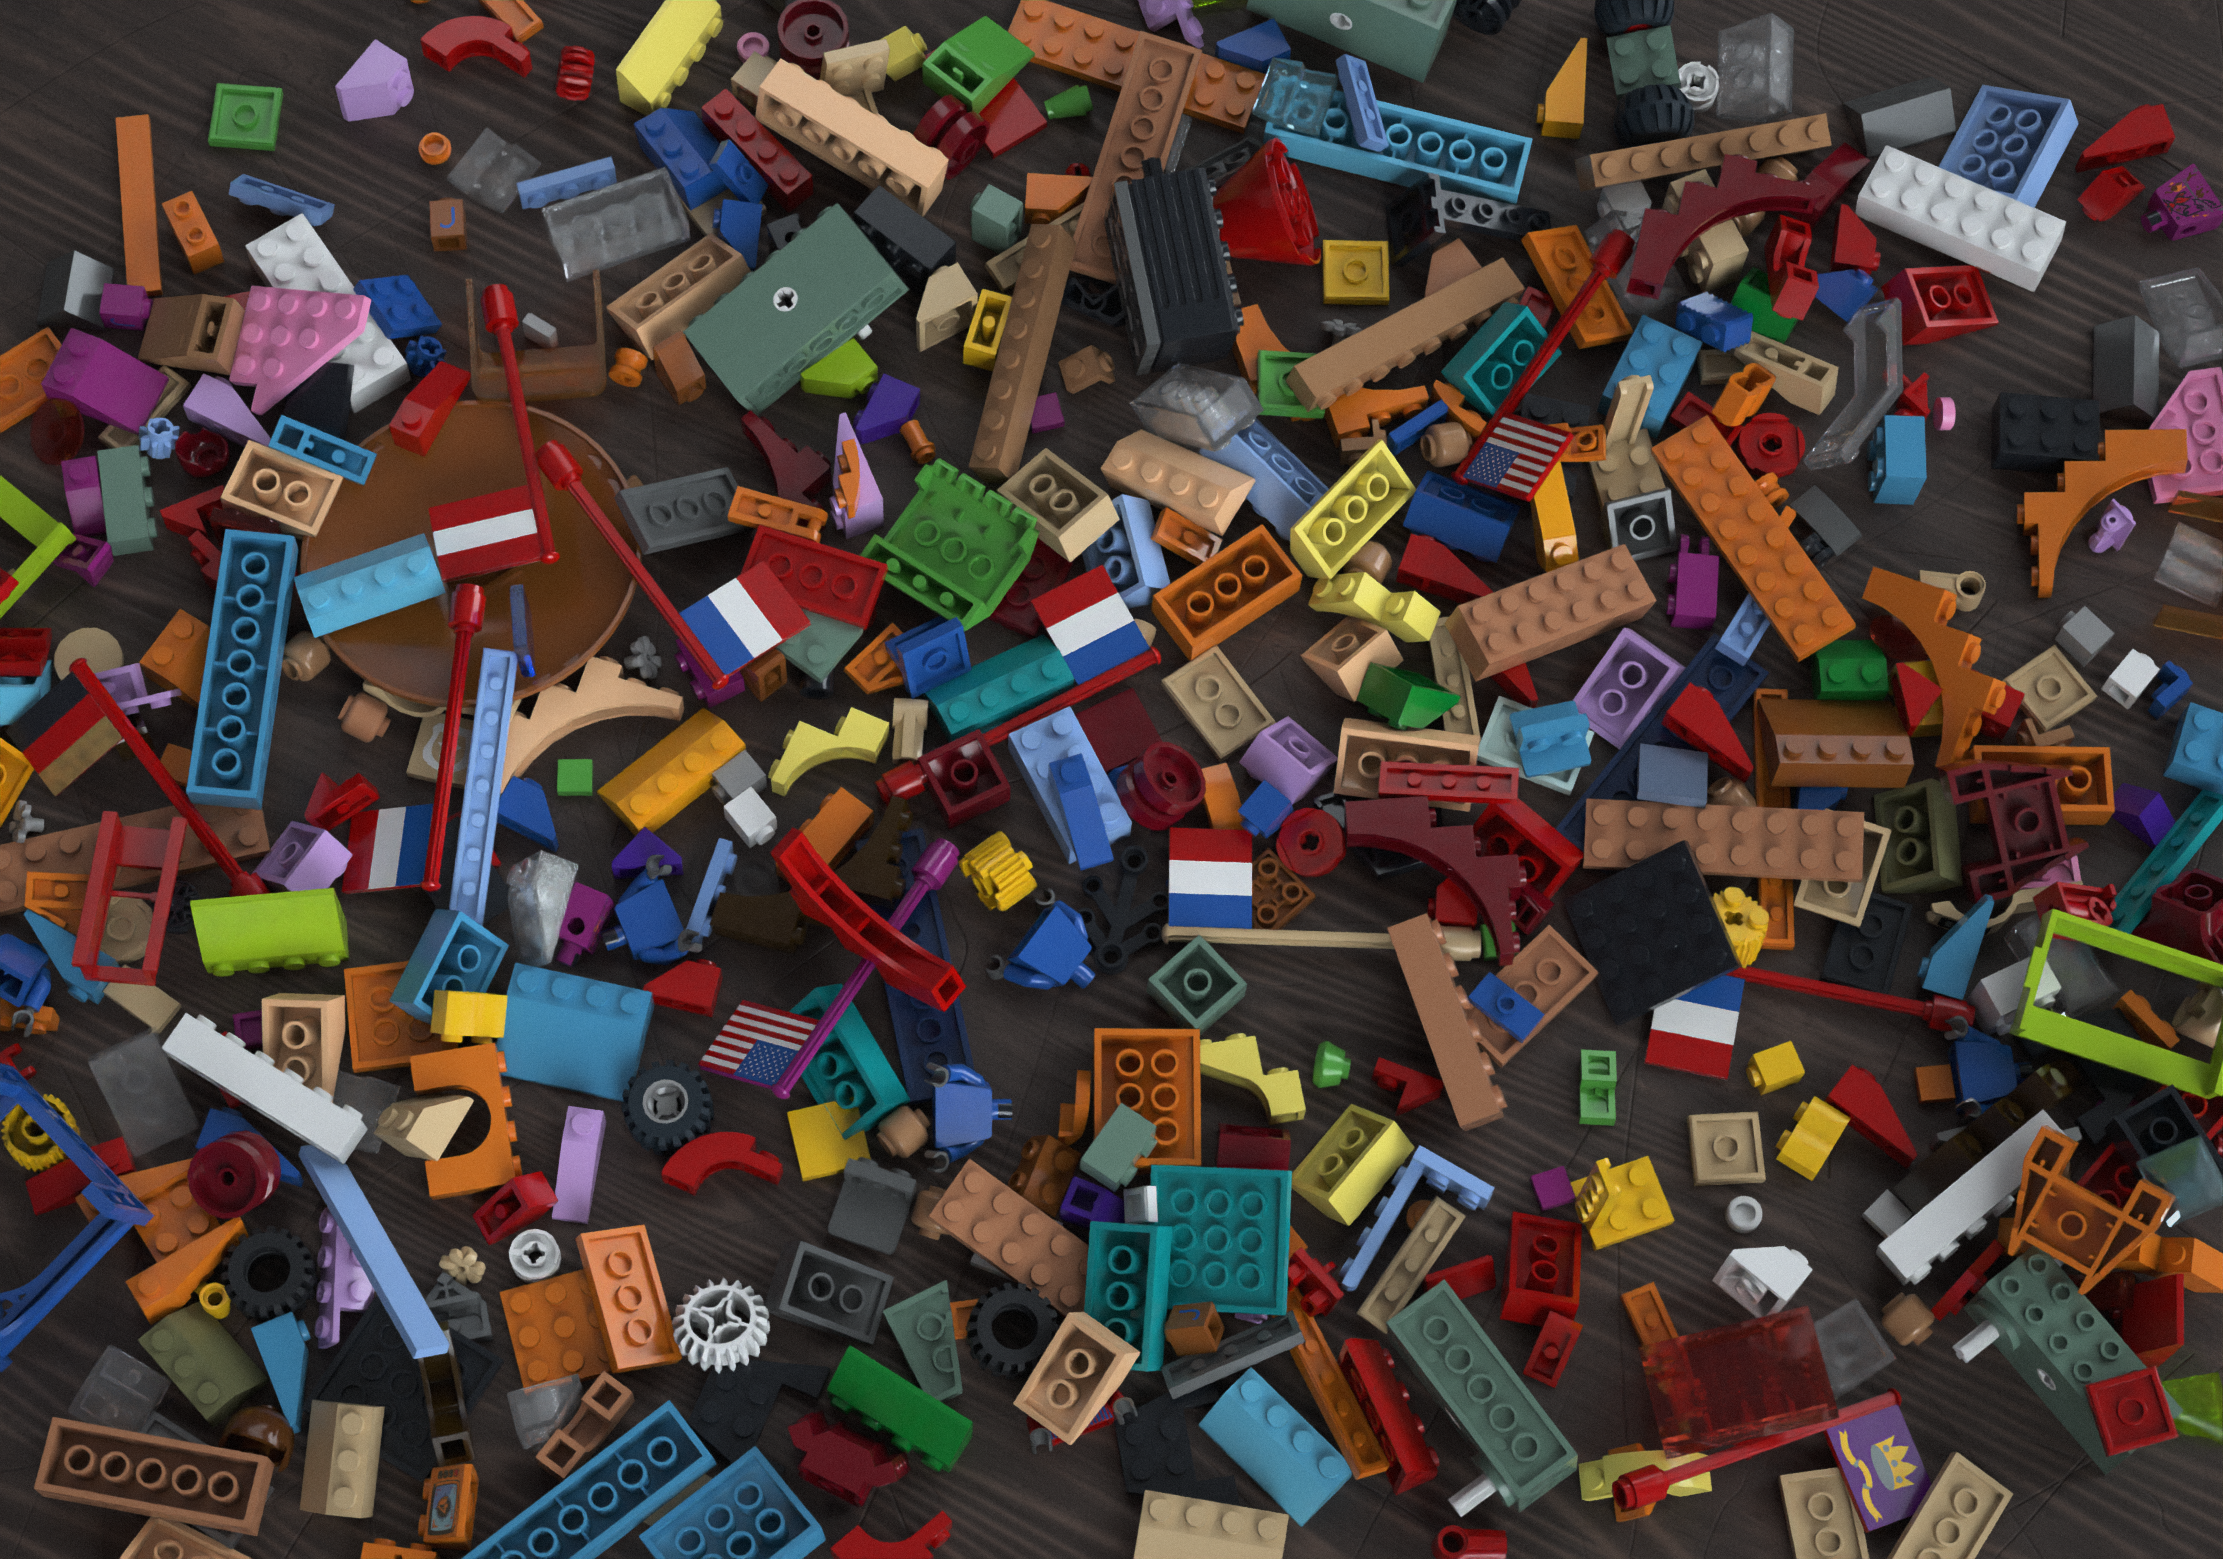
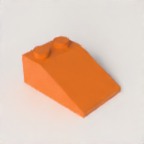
[139,609,210,709]

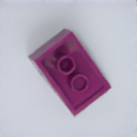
[41,328,169,436]

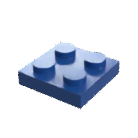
[353,274,442,339]

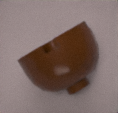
[219,1405,295,1472]

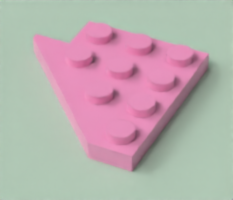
[229,286,371,415]
[2147,367,2223,504]

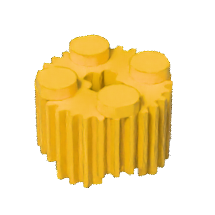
[958,831,1037,911]
[1713,887,1769,968]
[1,1094,80,1173]

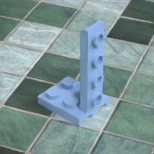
[1338,1145,1495,1292]

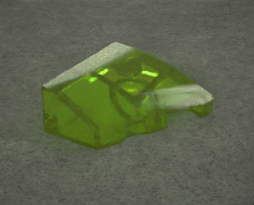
[2161,1372,2223,1445]

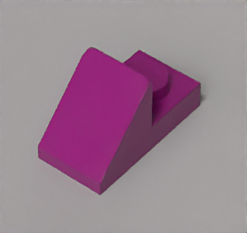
[53,533,114,587]

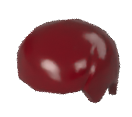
[175,428,230,478]

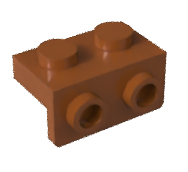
[1008,1135,1081,1218]

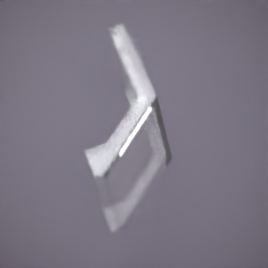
[1803,297,1903,470]

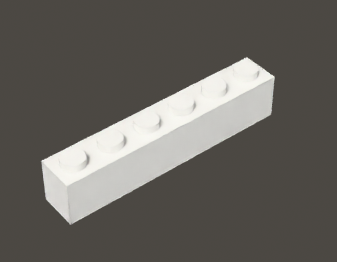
[162,1013,368,1165]

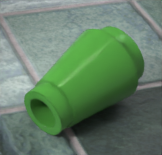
[1044,84,1094,120]

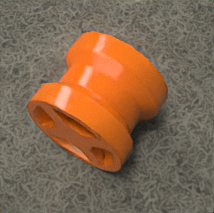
[608,348,648,387]
[1755,472,1789,509]

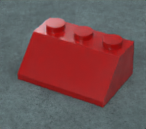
[1473,798,1584,914]

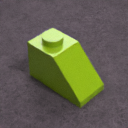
[800,338,878,399]

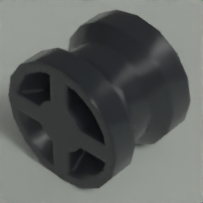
[1800,533,1834,570]

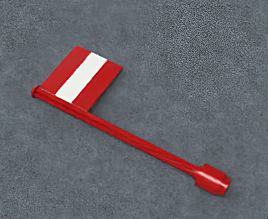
[428,284,560,584]

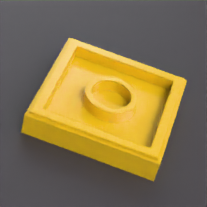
[1322,240,1389,305]
[787,1097,871,1182]

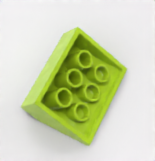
[190,888,349,977]

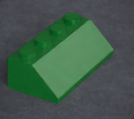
[827,1345,973,1473]

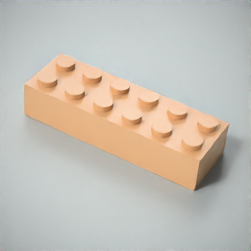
[755,58,949,217]

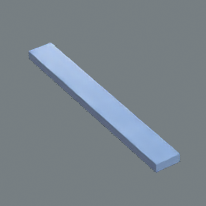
[449,648,519,927]
[298,1145,450,1359]

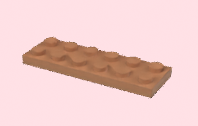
[927,1158,1089,1318]

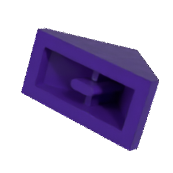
[2111,783,2176,850]
[612,827,684,879]

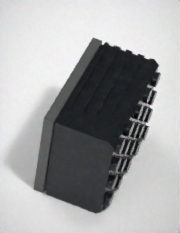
[1103,157,1244,376]

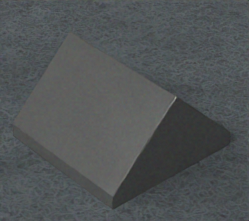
[37,250,115,331]
[1598,487,1678,561]

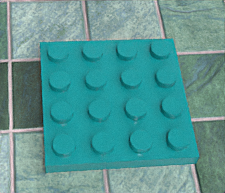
[1149,1164,1292,1315]

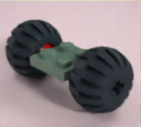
[1594,0,1695,148]

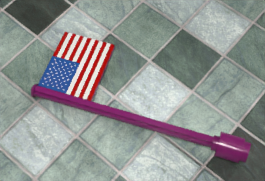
[698,838,960,1099]

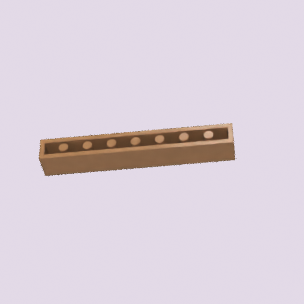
[1575,113,1832,192]
[969,224,1076,484]
[1285,257,1525,412]

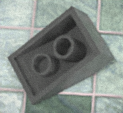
[764,1241,894,1345]

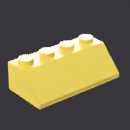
[616,0,723,116]
[1290,439,1416,579]

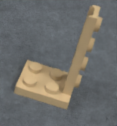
[820,39,890,194]
[1586,375,1665,512]

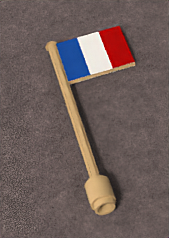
[1161,827,1481,961]

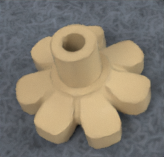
[439,1246,486,1286]

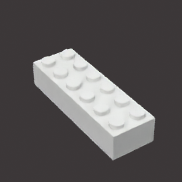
[1855,145,2066,292]
[245,213,411,413]
[1876,1109,2065,1286]

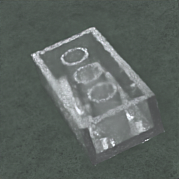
[541,167,691,282]
[1130,363,1264,452]

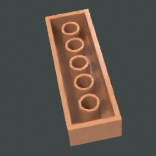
[1444,544,1657,681]
[1387,913,1507,1131]
[34,1417,275,1536]

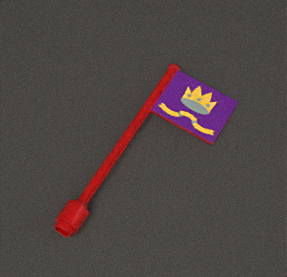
[1612,1388,1932,1533]

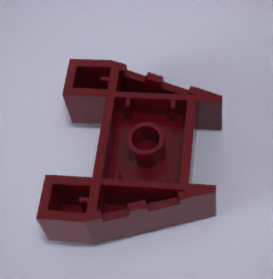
[1937,759,2089,904]

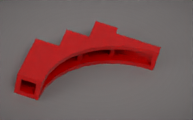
[770,827,966,1012]

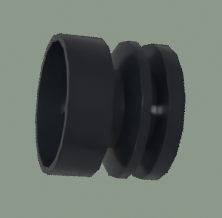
[1453,0,1522,35]

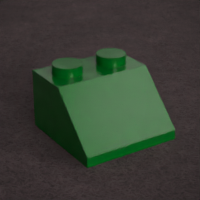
[1731,267,1799,344]
[1810,640,1889,701]
[1356,662,1461,730]

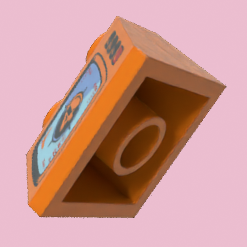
[418,1464,479,1551]

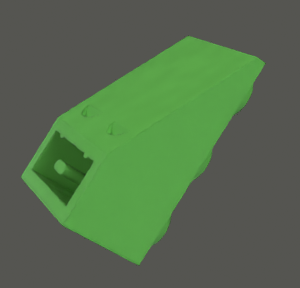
[922,16,1035,114]

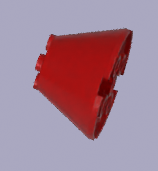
[1213,138,1321,266]

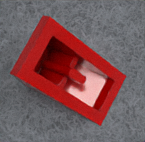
[1889,662,1943,738]

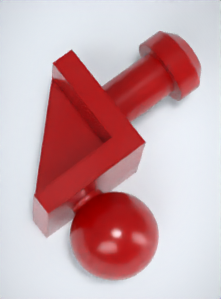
[1884,364,1931,422]

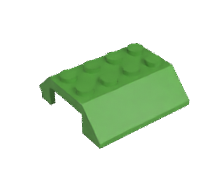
[859,458,1040,631]

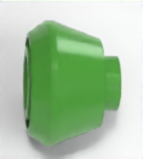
[1312,1041,1351,1088]

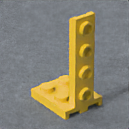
[1570,1156,1675,1251]

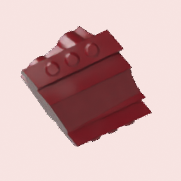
[2131,868,2223,965]
[788,1410,911,1508]

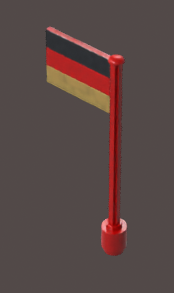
[6,658,272,897]

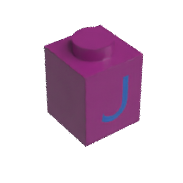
[99,283,153,331]

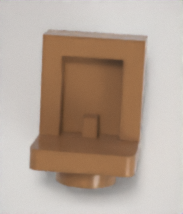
[1058,345,1115,394]
[1338,419,1387,466]
[2016,718,2075,747]

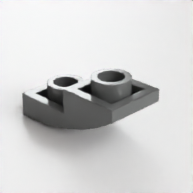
[1789,485,1862,557]

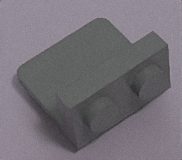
[828,1157,916,1255]

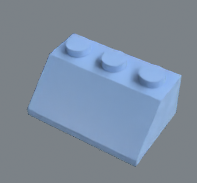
[1082,494,1170,609]

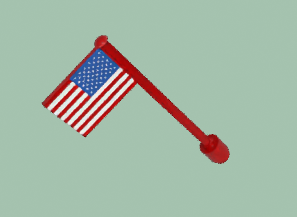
[1451,229,1636,502]

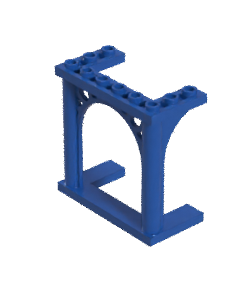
[0,1063,154,1372]

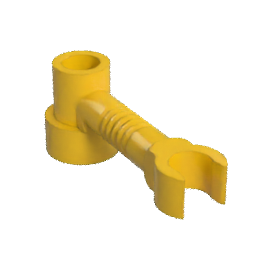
[194,1281,231,1319]

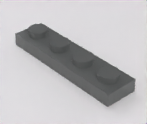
[1161,1310,1305,1399]

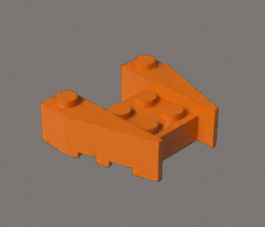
[2007,1125,2176,1295]
[75,1158,249,1325]

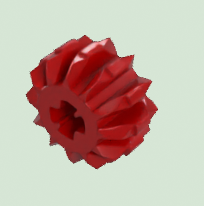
[555,45,595,101]

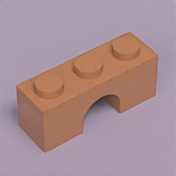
[535,1371,635,1482]

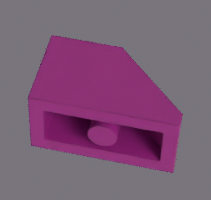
[61,456,106,537]

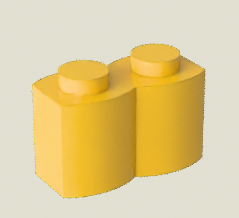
[431,990,508,1044]
[1775,1096,1851,1181]

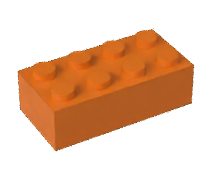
[1151,524,1302,661]
[1968,745,2115,825]

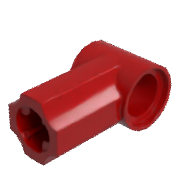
[1431,1525,1507,1559]

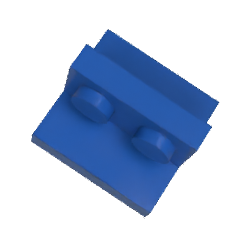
[885,616,972,699]

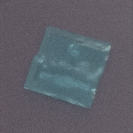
[1252,57,1339,136]

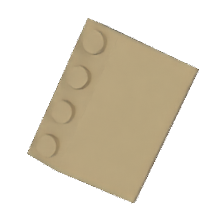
[1133,1490,1289,1559]

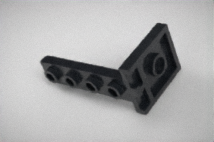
[1386,172,1551,267]

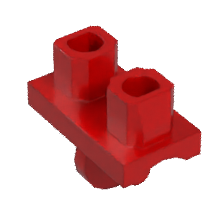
[1287,1247,1344,1317]

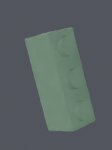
[97,445,158,556]

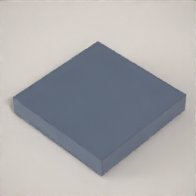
[1637,743,1708,808]

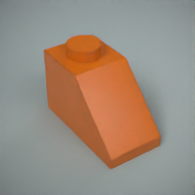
[1025,173,1093,225]

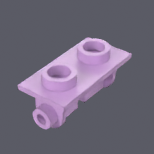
[2088,499,2136,553]

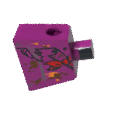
[2141,164,2223,241]
[555,882,616,968]

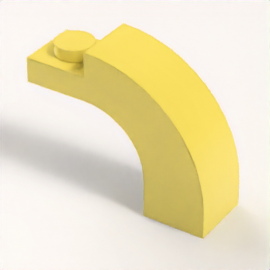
[1578,1450,1712,1501]

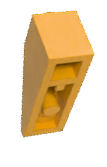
[1536,38,1587,139]
[1530,460,1579,572]

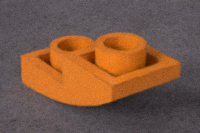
[1430,380,1487,444]
[1549,423,1606,462]
[834,439,860,519]
[1200,763,1245,830]

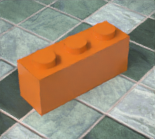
[776,787,874,885]

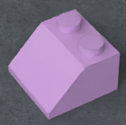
[335,39,414,122]
[1239,716,1338,805]
[252,821,353,893]

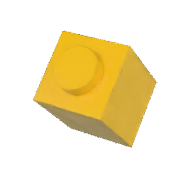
[1746,1041,1805,1096]

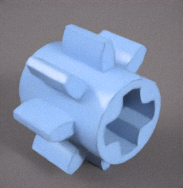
[139,418,180,459]

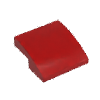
[0,628,52,676]

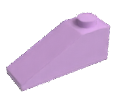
[183,373,271,447]
[552,1106,606,1224]

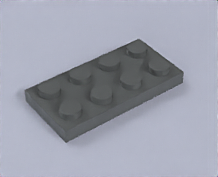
[614,467,753,555]

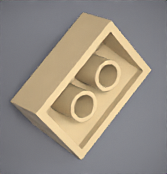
[300,1400,385,1518]

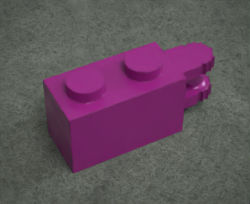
[1666,534,1719,631]

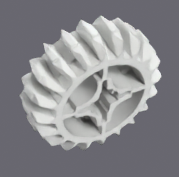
[672,1277,770,1373]

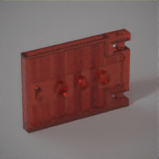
[1638,1306,1839,1460]

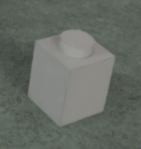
[2055,606,2115,667]
[711,750,767,805]

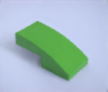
[1579,1049,1617,1126]

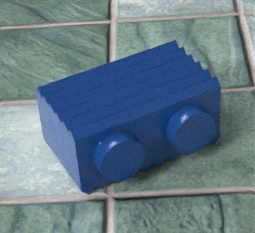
[1675,291,1753,353]

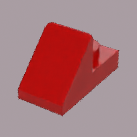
[159,485,226,541]
[304,772,381,831]
[1371,1057,1444,1116]
[1522,1311,1583,1388]

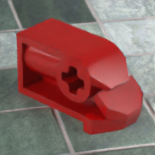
[2032,881,2117,942]

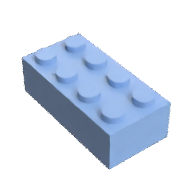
[1008,706,1132,864]

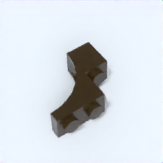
[418,1321,475,1467]

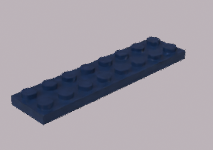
[1556,633,1769,876]
[855,828,975,1105]

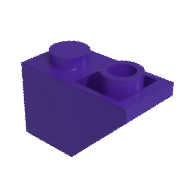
[852,374,920,445]
[1059,1176,1125,1231]

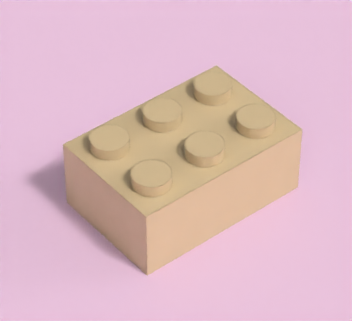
[1662,169,1749,293]
[997,448,1120,562]

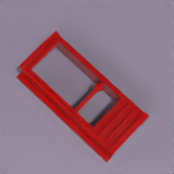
[71,811,188,986]

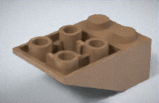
[137,294,245,375]

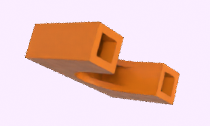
[409,1042,523,1200]

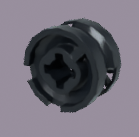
[151,880,201,935]

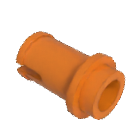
[899,420,936,464]

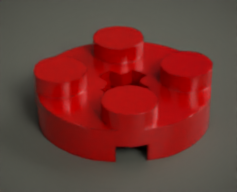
[1737,413,1805,478]
[1276,807,1347,878]

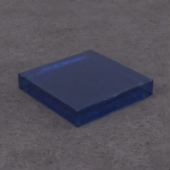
[510,584,536,678]

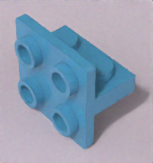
[1509,701,1592,778]

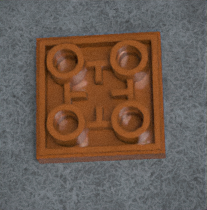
[1252,847,1316,930]

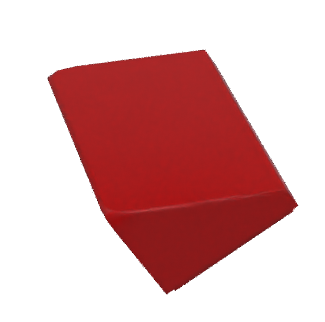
[1421,1255,1496,1300]

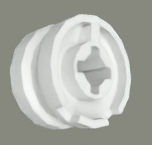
[1678,62,1720,113]
[509,1229,561,1283]

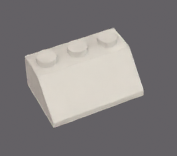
[1712,1246,1813,1326]

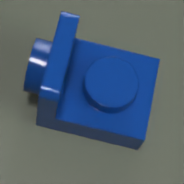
[2148,660,2193,720]

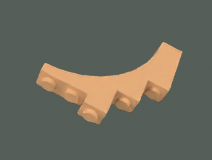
[500,656,685,797]

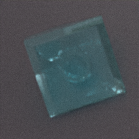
[2136,1135,2223,1227]

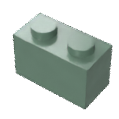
[969,184,1023,254]
[1080,1103,1158,1192]

